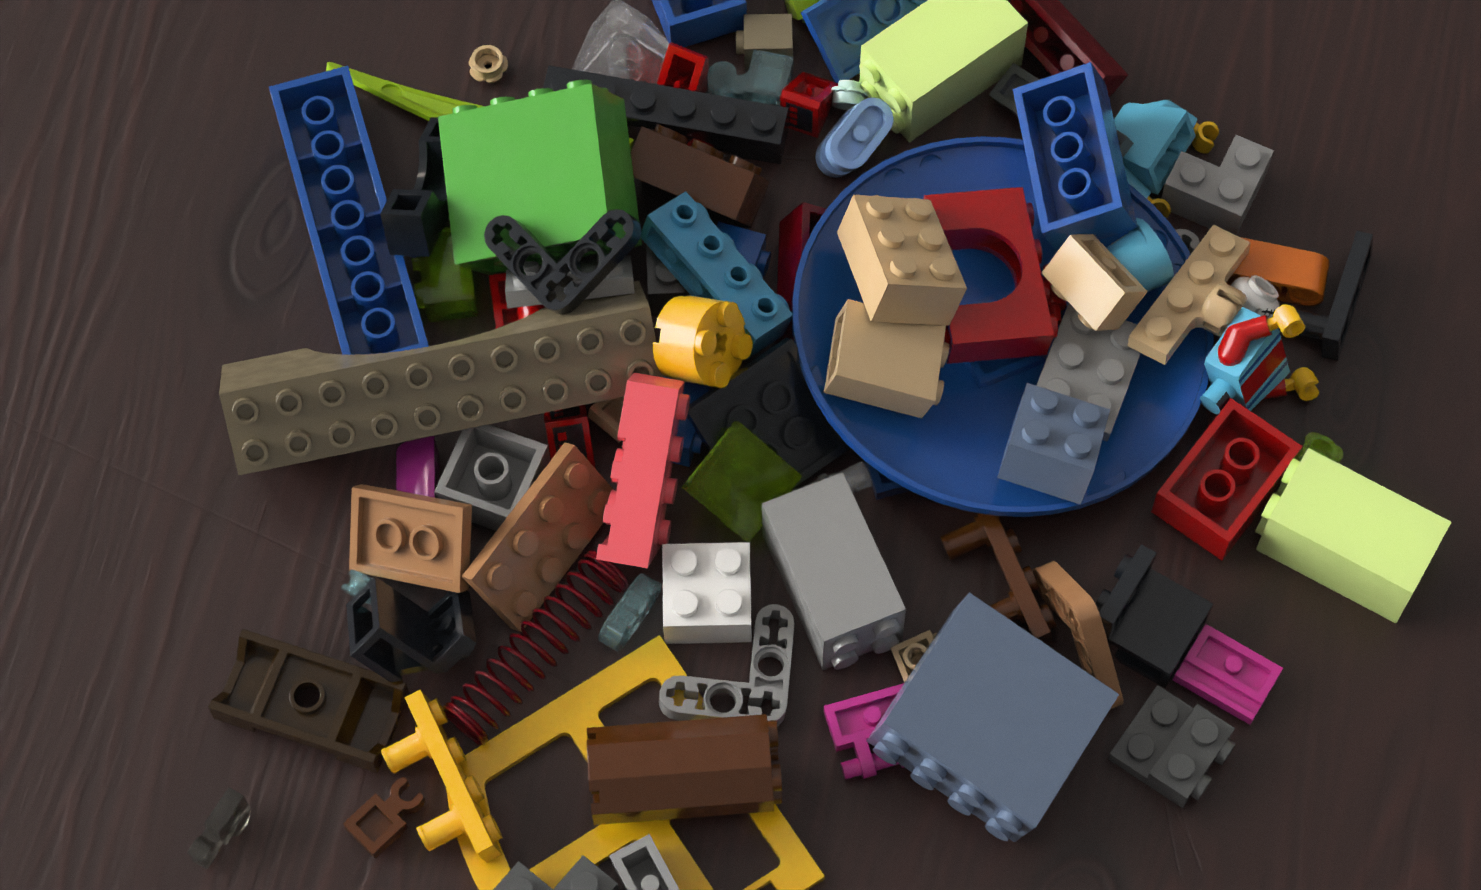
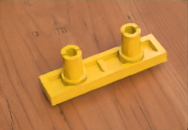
[381,689,503,863]

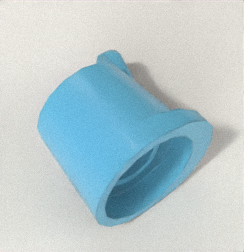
[1106,218,1174,292]

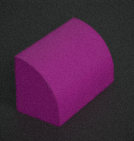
[396,436,440,498]

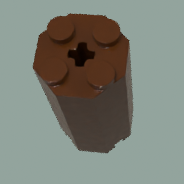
[587,714,782,825]

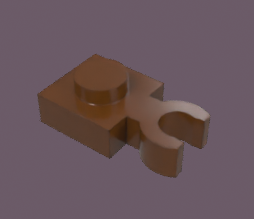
[343,777,425,859]

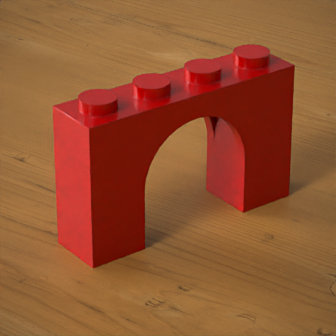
[923,187,1058,364]

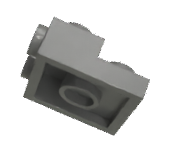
[1108,685,1236,808]

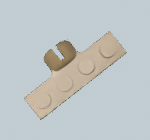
[1128,225,1250,365]

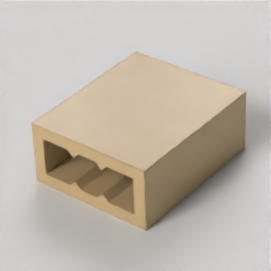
[824,299,949,419]

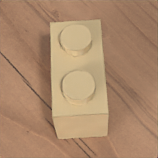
[1042,234,1148,331]

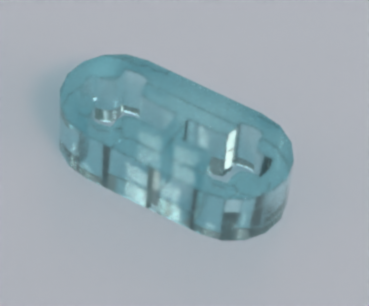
[598,573,662,652]

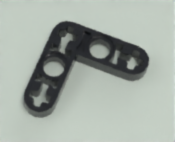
[484,209,641,314]

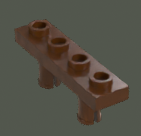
[940,513,1057,646]

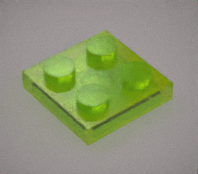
[681,421,802,542]

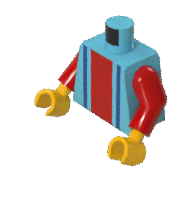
[1200,304,1320,414]

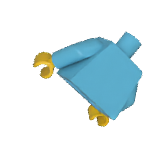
[1114,100,1219,218]

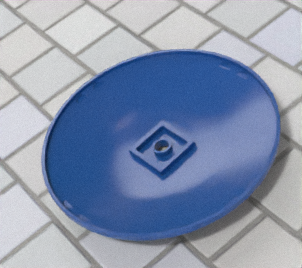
[792,136,1214,517]

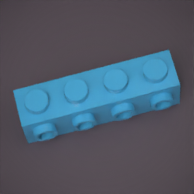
[640,191,793,360]

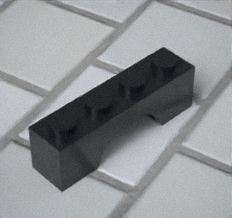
[380,117,449,258]

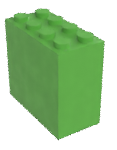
[438,80,642,275]

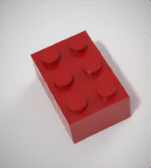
[1151,398,1303,561]

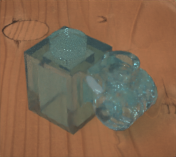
[707,49,794,106]

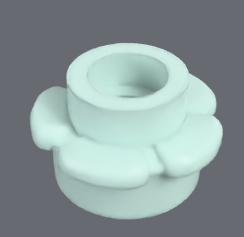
[831,80,868,110]

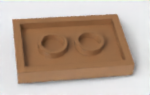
[349,484,472,593]

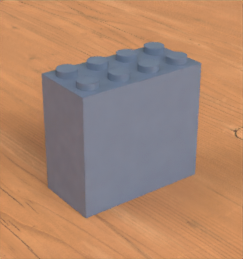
[867,592,1119,842]

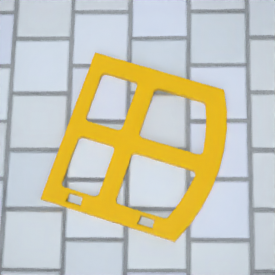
[446,635,825,890]

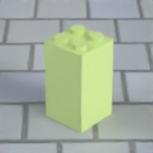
[859,0,1028,143]
[1255,448,1451,623]

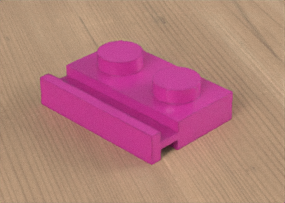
[1173,624,1283,725]

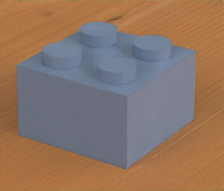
[997,383,1110,505]

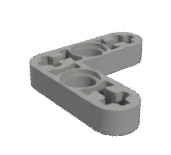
[659,604,795,727]

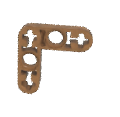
[1033,561,1123,710]

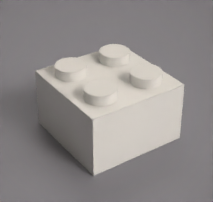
[662,542,752,644]

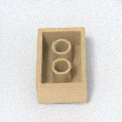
[837,195,967,325]

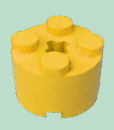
[653,296,753,388]

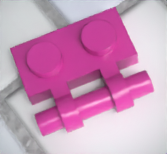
[823,683,904,780]

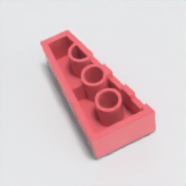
[596,373,690,569]

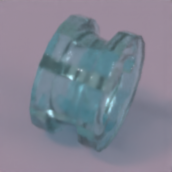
[340,569,373,605]

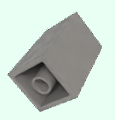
[762,472,906,671]

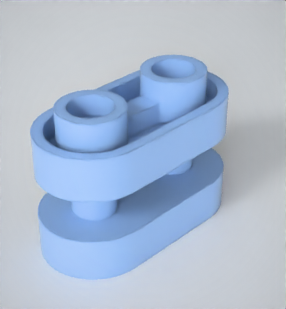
[815,98,893,178]

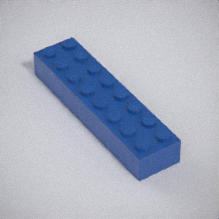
[269,66,429,355]

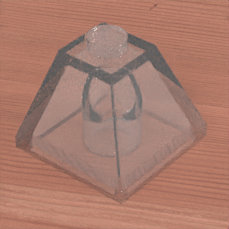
[572,0,669,84]

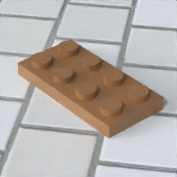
[461,442,614,632]

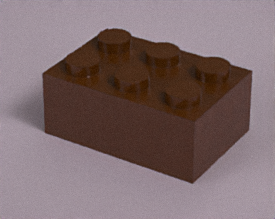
[631,124,770,227]

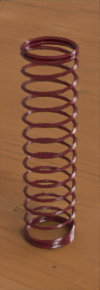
[443,550,629,745]

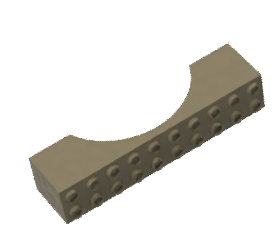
[219,281,663,475]

